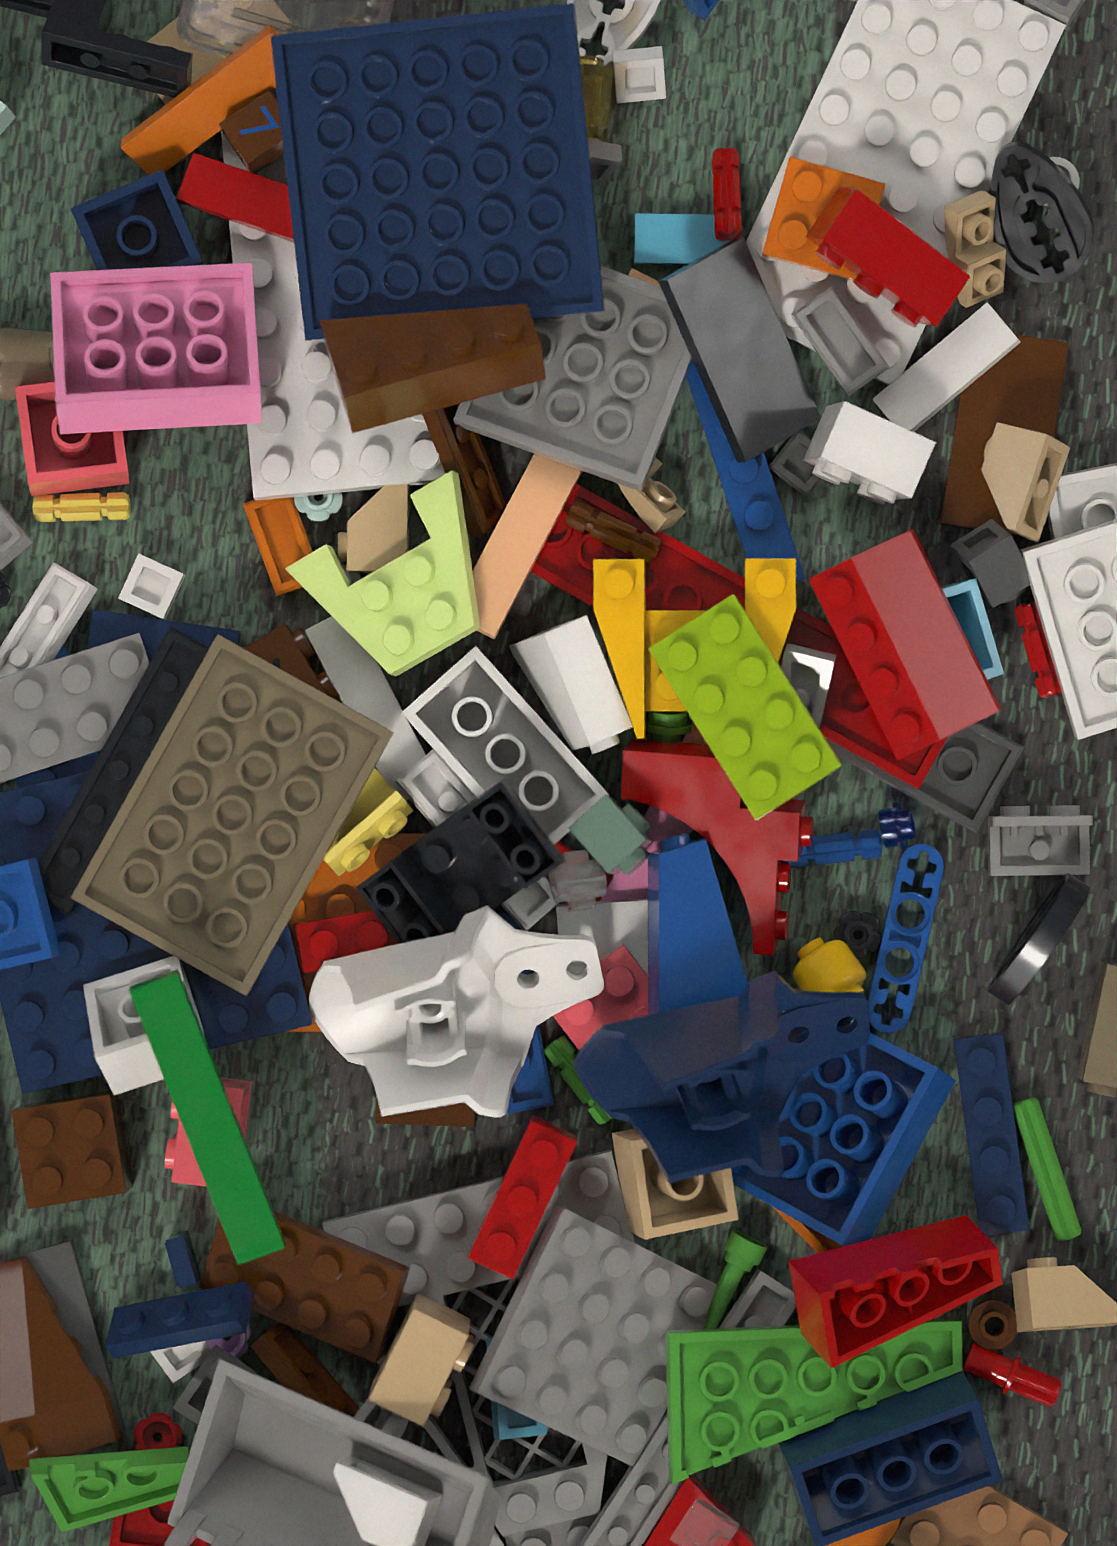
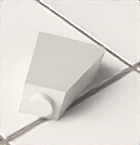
[509,615,633,754]

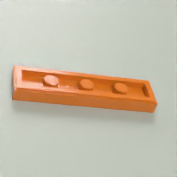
[120,25,280,175]

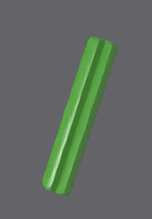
[1013,1097,1081,1241]

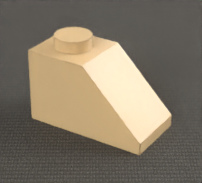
[981,422,1070,542]
[338,484,410,574]
[1012,1257,1117,1332]

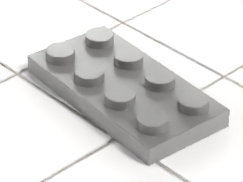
[0,633,150,783]

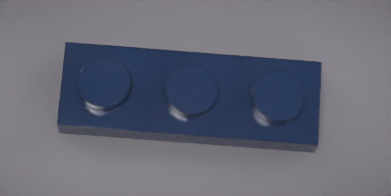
[105,1282,254,1358]

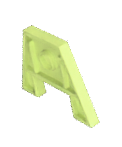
[285,470,481,676]

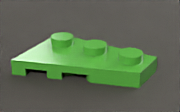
[29,1447,190,1532]

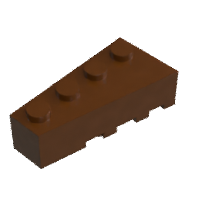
[320,304,546,434]

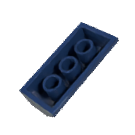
[778,1371,1003,1546]

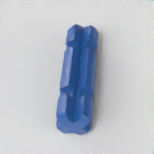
[786,829,882,868]

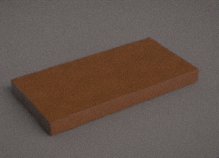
[939,334,1069,538]

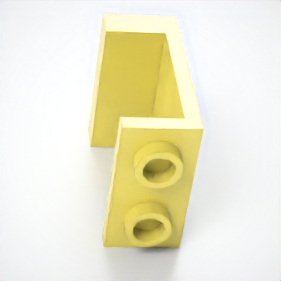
[323,768,413,876]

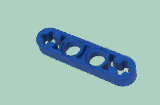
[867,844,944,1033]

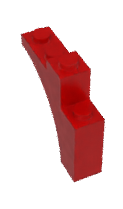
[621,739,814,956]

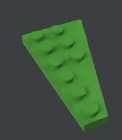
[666,1318,963,1484]

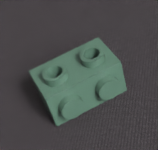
[568,794,653,875]

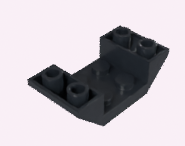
[356,779,566,944]

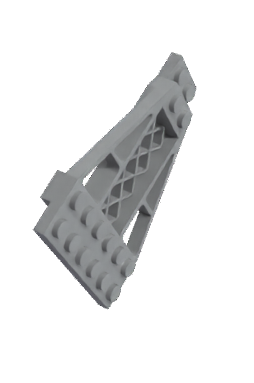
[322,1149,635,1546]

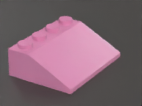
[50,263,262,434]

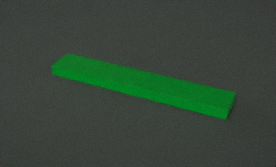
[129,969,286,1265]

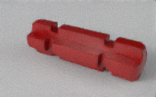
[712,147,742,242]
[1014,601,1062,698]

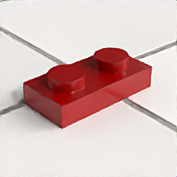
[295,910,398,973]

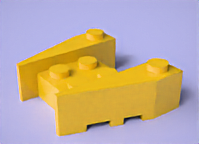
[594,558,796,739]

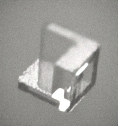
[670,1495,740,1546]

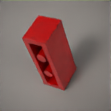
[806,187,971,327]
[467,1115,577,1279]

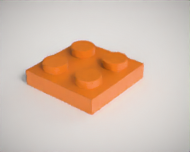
[762,157,886,281]

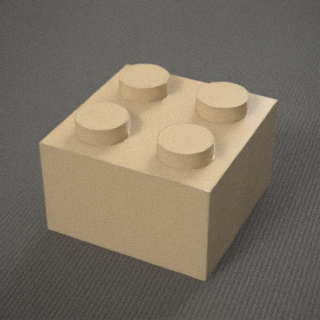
[612,1129,738,1239]
[368,1293,474,1427]

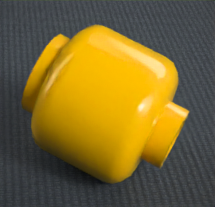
[792,937,866,994]

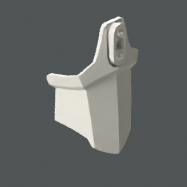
[309,906,604,1117]

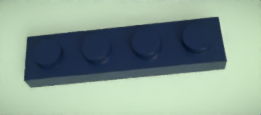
[954,1032,1030,1235]

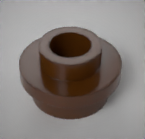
[968,1299,1017,1350]

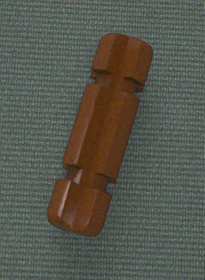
[566,501,661,563]

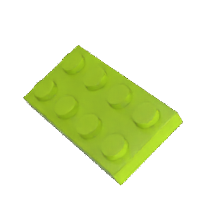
[648,594,843,820]

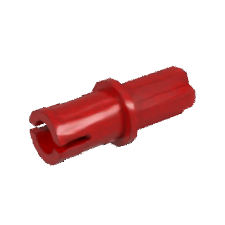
[962,1342,1062,1407]

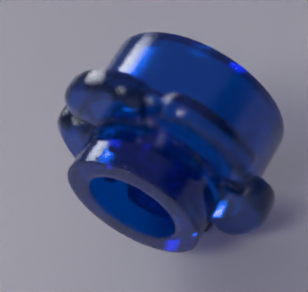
[879,802,916,850]

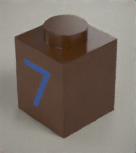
[219,90,284,174]

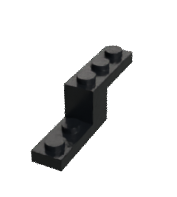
[0,0,193,98]

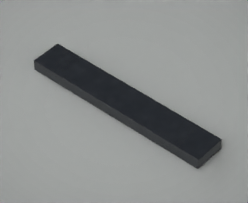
[38,626,210,913]

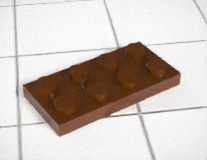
[199,1210,410,1363]

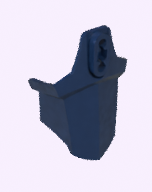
[573,971,869,1183]

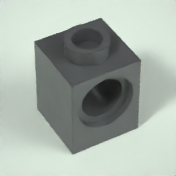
[950,519,1030,608]

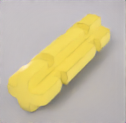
[32,492,131,522]

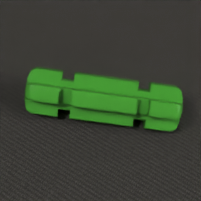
[544,1036,612,1125]

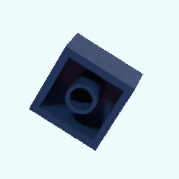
[70,169,203,270]

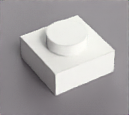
[612,46,666,103]
[118,553,185,619]
[150,1341,210,1383]

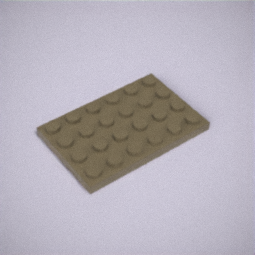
[71,634,394,996]

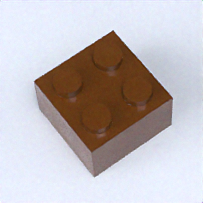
[12,1090,133,1209]

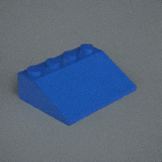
[731,1032,956,1246]

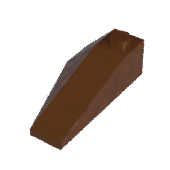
[0,1256,121,1471]

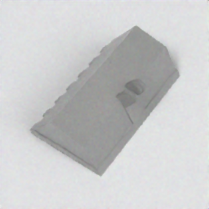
[164,1359,501,1546]

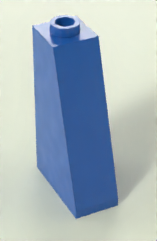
[648,832,747,1015]

